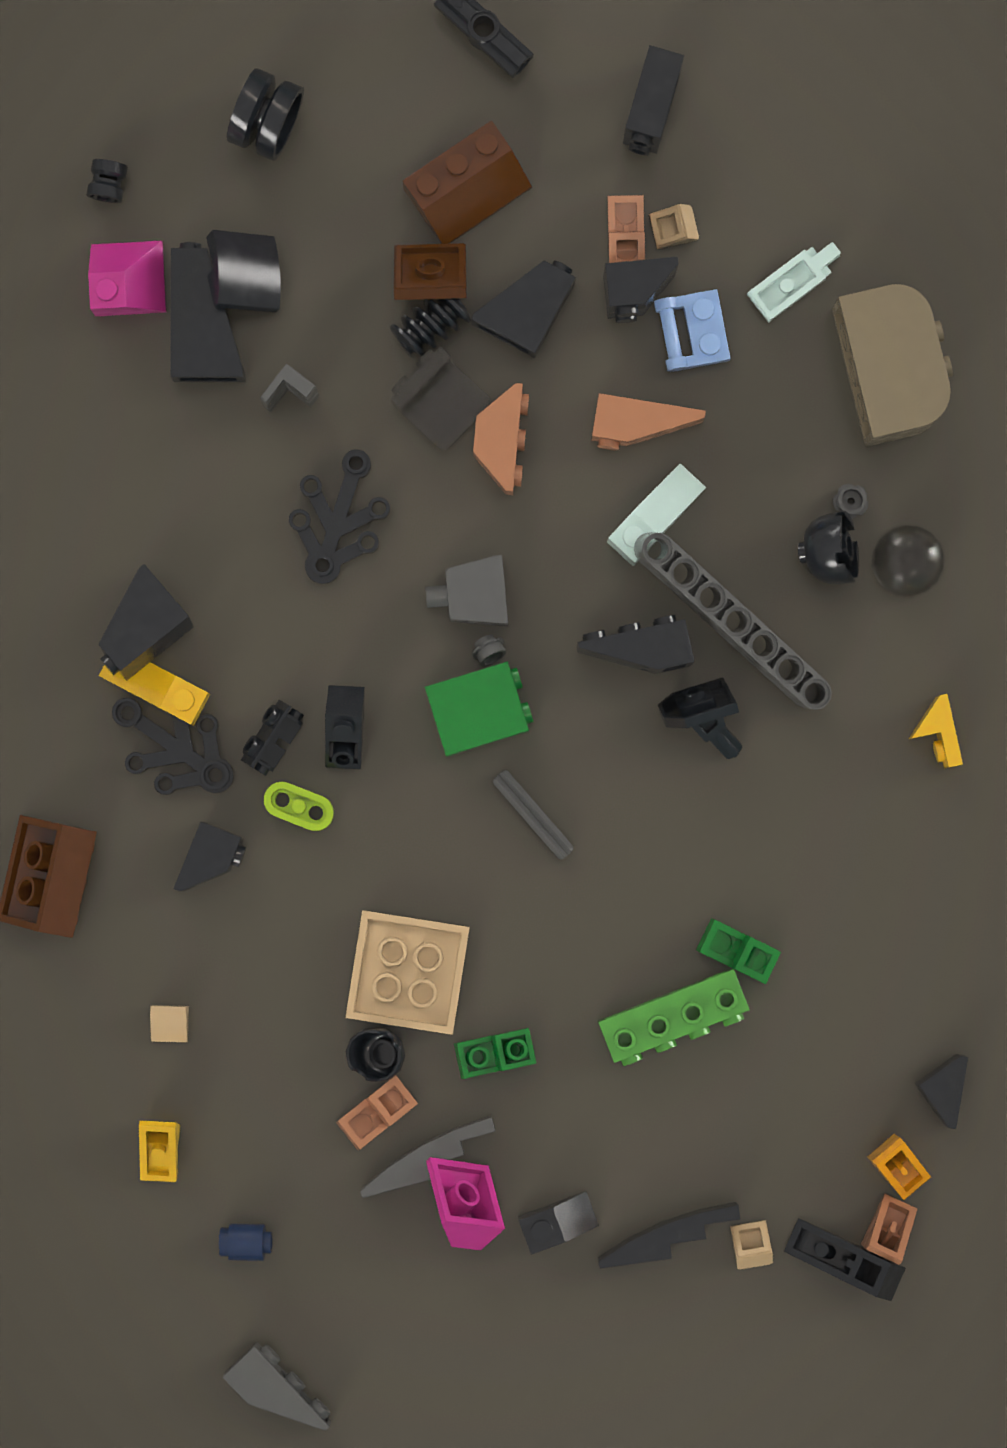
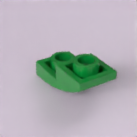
[454,1028,536,1079]

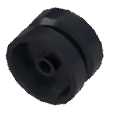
[226,68,304,161]

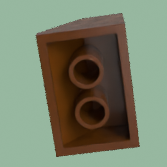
[402,120,532,244]
[0,815,97,938]

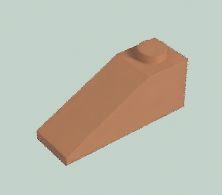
[591,393,706,450]

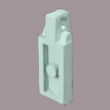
[747,242,841,323]

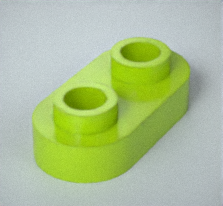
[264,782,334,831]

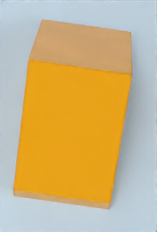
[867,1134,931,1200]

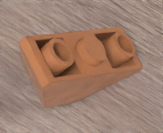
[473,383,529,495]

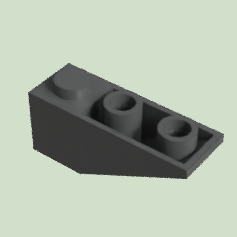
[223,1342,331,1431]

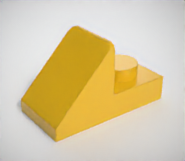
[909,694,963,769]
[139,1121,180,1182]

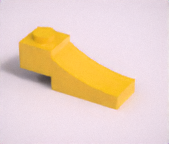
[99,662,210,726]

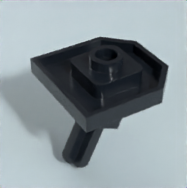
[658,677,743,759]

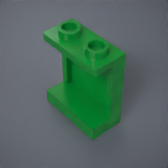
[425,661,534,757]

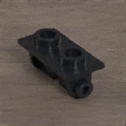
[241,700,304,776]

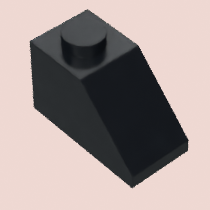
[173,822,247,892]
[518,1191,599,1255]

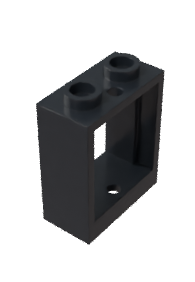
[623,45,684,156]

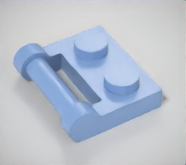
[654,289,731,372]

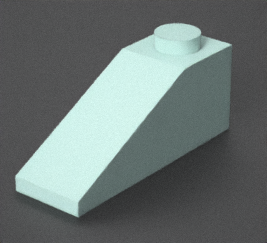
[607,464,706,566]

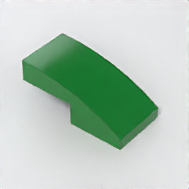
[696,918,781,984]

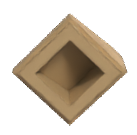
[649,204,699,249]
[150,1005,189,1042]
[730,1220,773,1269]

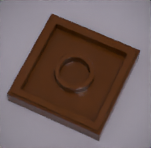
[394,243,467,300]

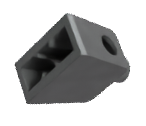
[425,555,508,626]

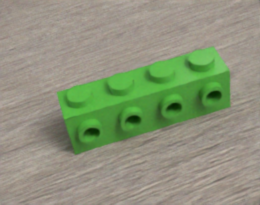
[598,968,750,1066]

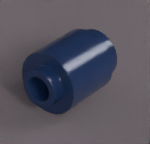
[219,1224,273,1261]

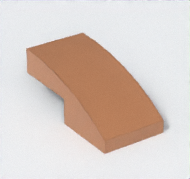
[607,195,645,263]
[336,1075,418,1151]

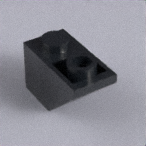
[325,685,365,769]

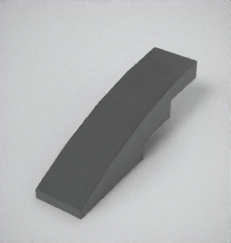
[360,1115,495,1198]

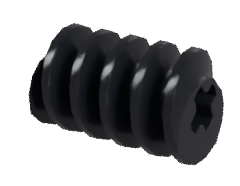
[389,298,471,359]

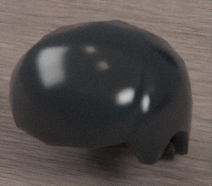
[346,1027,405,1082]

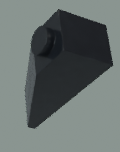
[784,1218,906,1301]

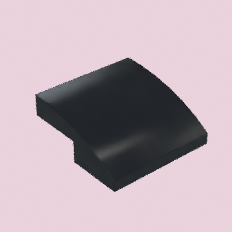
[206,230,281,313]

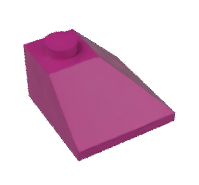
[88,241,167,316]
[426,1157,505,1250]

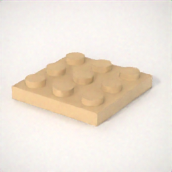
[345,910,470,1035]

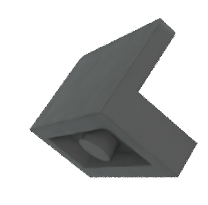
[260,364,319,412]

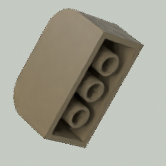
[832,284,953,447]

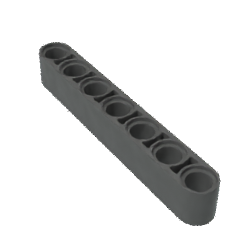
[634,532,832,710]

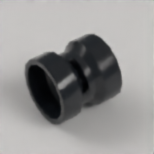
[86,159,128,203]

